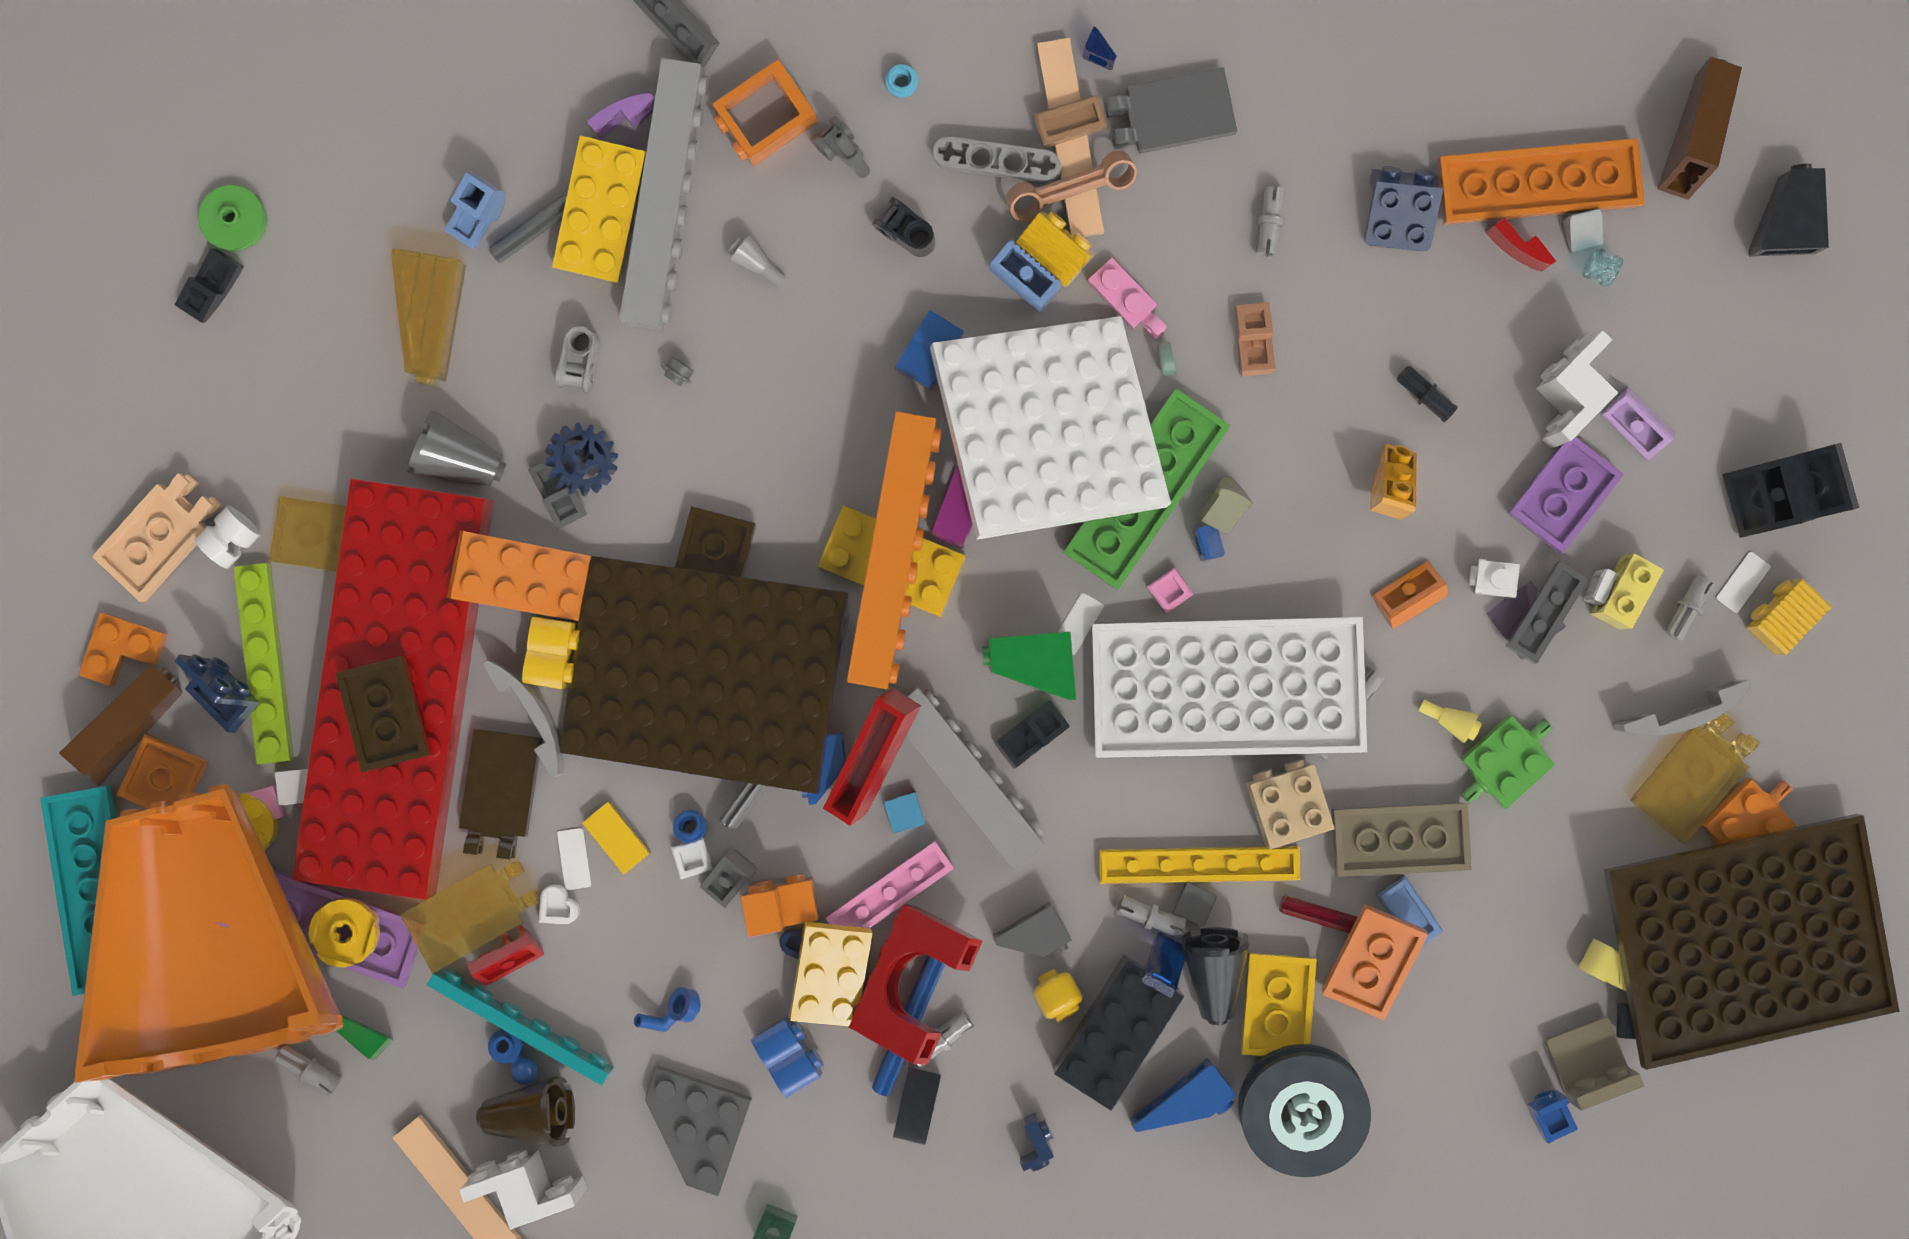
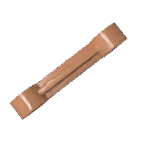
[1006,151,1137,222]

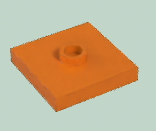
[116,734,209,809]

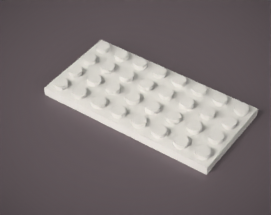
[1092,617,1367,758]

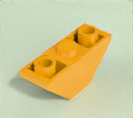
[1370,443,1417,520]

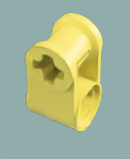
[1578,938,1626,991]

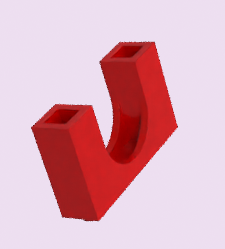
[848,904,983,1065]

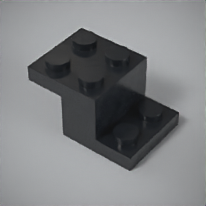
[1722,443,1860,538]

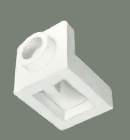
[1469,559,1520,598]

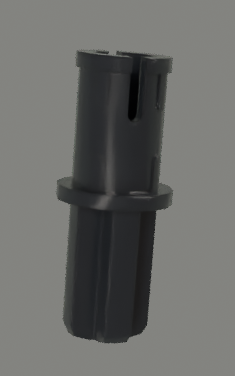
[1396,366,1458,423]

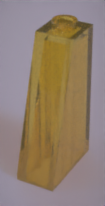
[391,248,466,386]

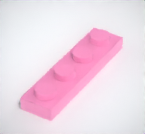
[826,840,954,928]

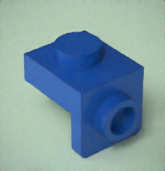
[1527,1090,1578,1144]

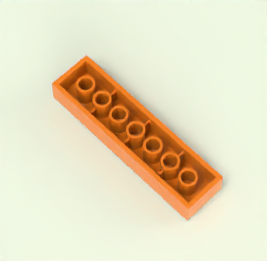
[847,411,942,690]

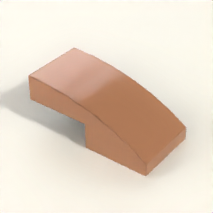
[1235,302,1276,377]

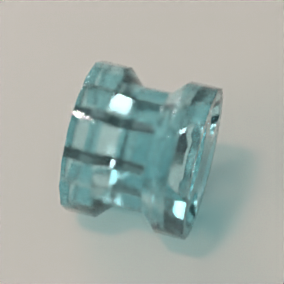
[1582,246,1624,288]

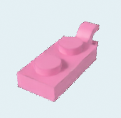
[1087,258,1167,340]

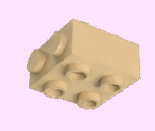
[1245,759,1335,849]

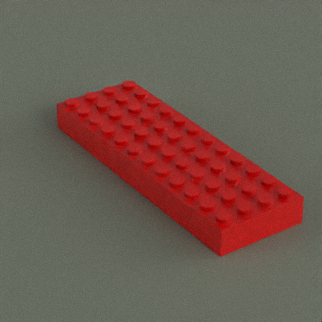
[292,478,494,900]

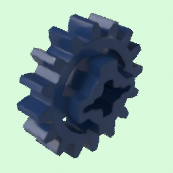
[543,423,618,496]

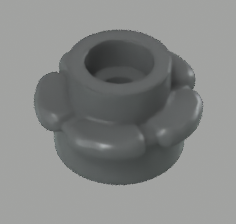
[662,357,694,386]

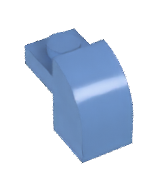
[444,172,505,249]

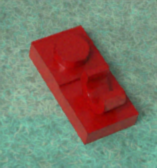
[467,925,545,986]

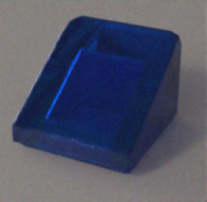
[1082,26,1117,70]

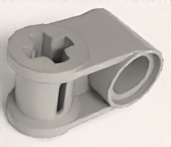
[555,326,600,393]

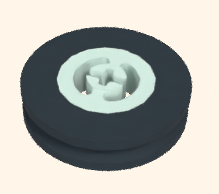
[1238,1044,1371,1177]

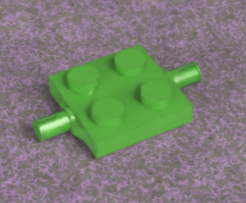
[1459,714,1555,809]

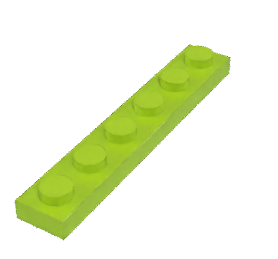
[233,563,294,765]

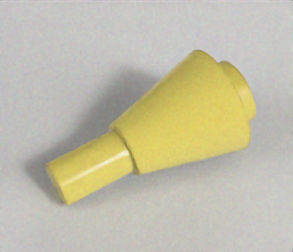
[1418,699,1482,744]

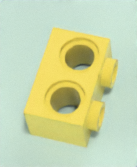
[1590,554,1664,630]

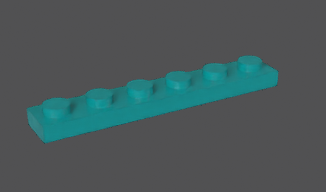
[426,968,614,1086]

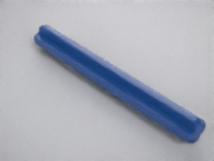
[872,955,945,1096]

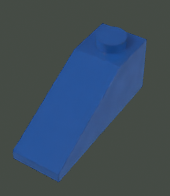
[1129,1058,1237,1132]

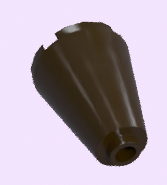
[476,1077,576,1146]

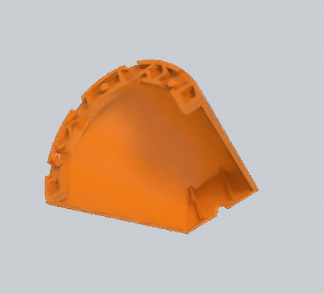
[75,784,343,1083]

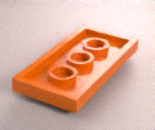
[447,531,591,621]

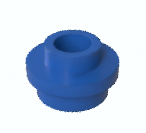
[673,810,707,844]

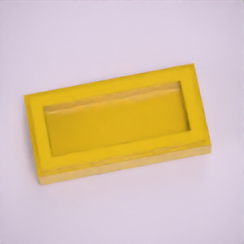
[582,801,651,875]

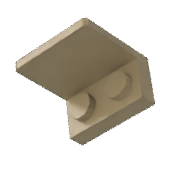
[1545,1016,1644,1111]

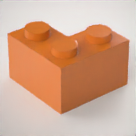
[741,873,820,937]

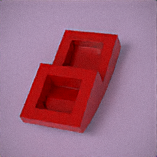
[1485,217,1556,272]

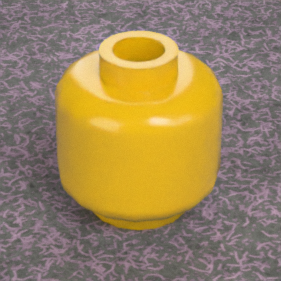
[1033,969,1083,1022]

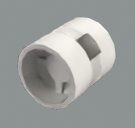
[194,505,261,569]

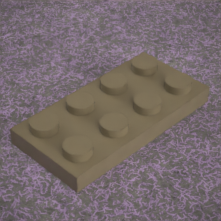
[1332,802,1472,877]

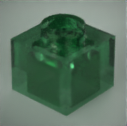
[753,1203,798,1239]

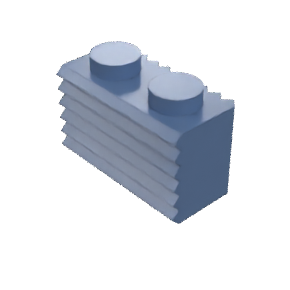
[990,240,1061,313]

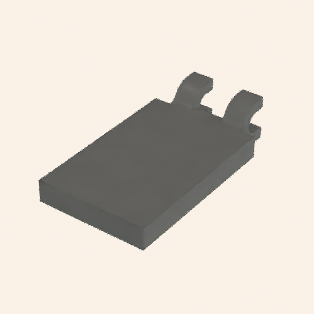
[1105,67,1237,154]

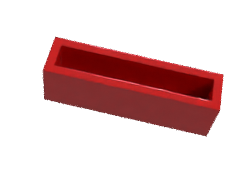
[823,688,922,826]

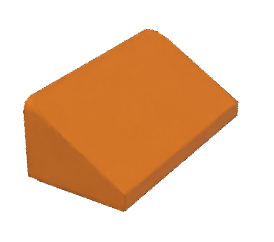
[1372,561,1448,629]

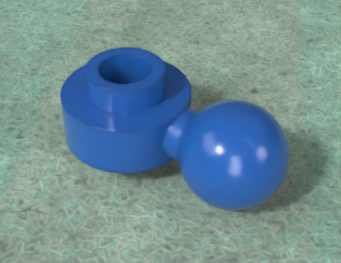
[488,1029,538,1085]

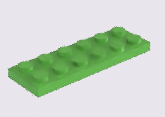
[1063,388,1231,590]

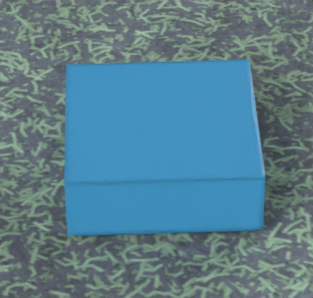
[884,791,925,834]

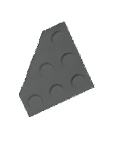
[645,1066,752,1196]

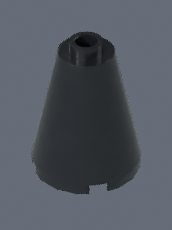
[1181,927,1249,1025]

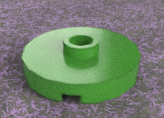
[198,184,268,253]

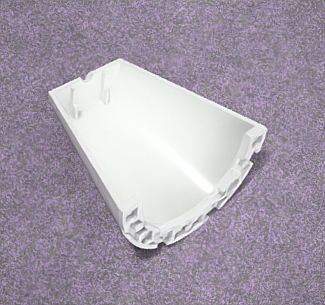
[0,1078,301,1239]

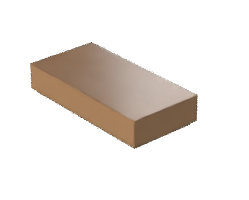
[1034,94,1107,148]

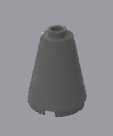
[407,410,506,486]

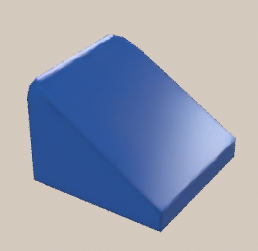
[1193,525,1225,562]

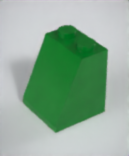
[982,632,1076,700]

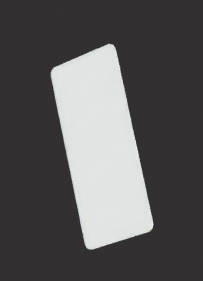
[1716,552,1771,613]
[1058,593,1104,655]
[557,828,591,890]

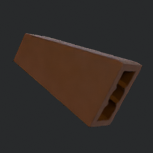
[1658,56,1742,200]
[59,665,182,786]

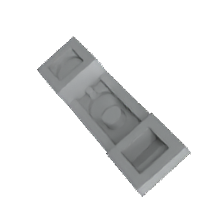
[481,660,564,778]
[1612,680,1752,735]

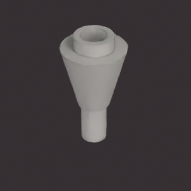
[728,234,785,287]

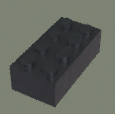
[1052,954,1184,1111]

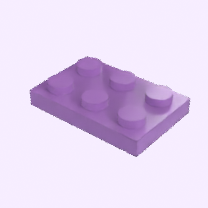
[1507,437,1624,554]

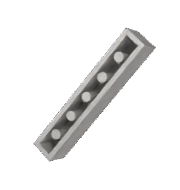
[906,687,1045,870]

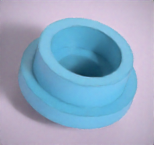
[885,64,918,98]

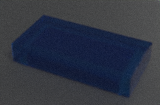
[1141,932,1185,998]

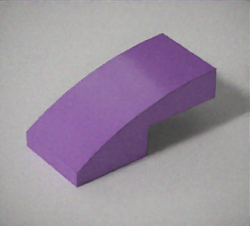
[586,93,655,140]

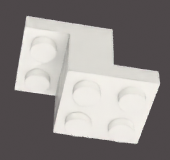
[1536,331,1618,449]
[459,1149,587,1230]

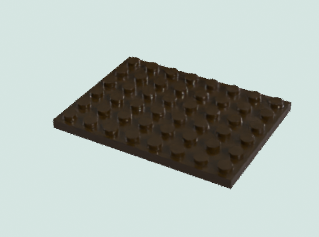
[559,555,849,794]
[1604,814,1900,1070]

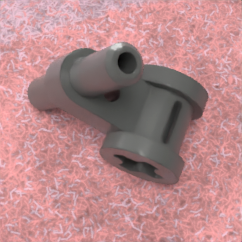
[810,116,870,178]

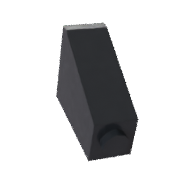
[1749,163,1829,257]

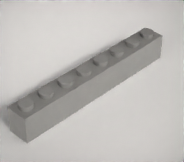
[619,58,709,332]

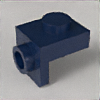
[1020,1113,1054,1172]

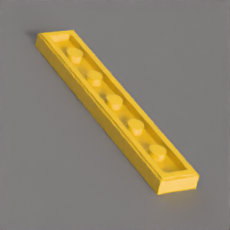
[1099,846,1300,884]

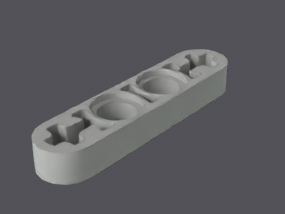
[933,136,1061,183]

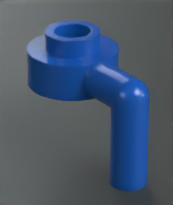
[634,987,701,1032]

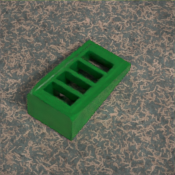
[336,1015,393,1060]

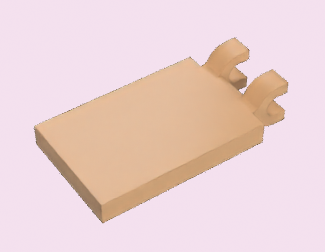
[92,473,223,602]

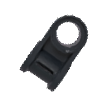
[872,197,935,257]

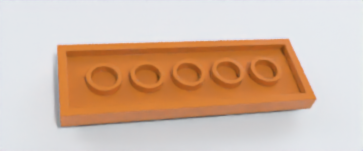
[1437,138,1645,225]

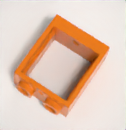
[712,59,818,167]

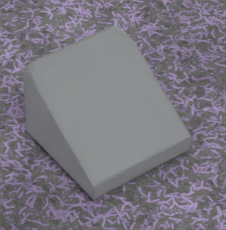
[1562,209,1604,253]

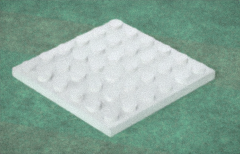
[930,316,1171,540]

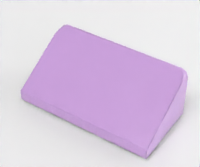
[1601,387,1675,460]

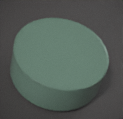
[1157,342,1177,377]

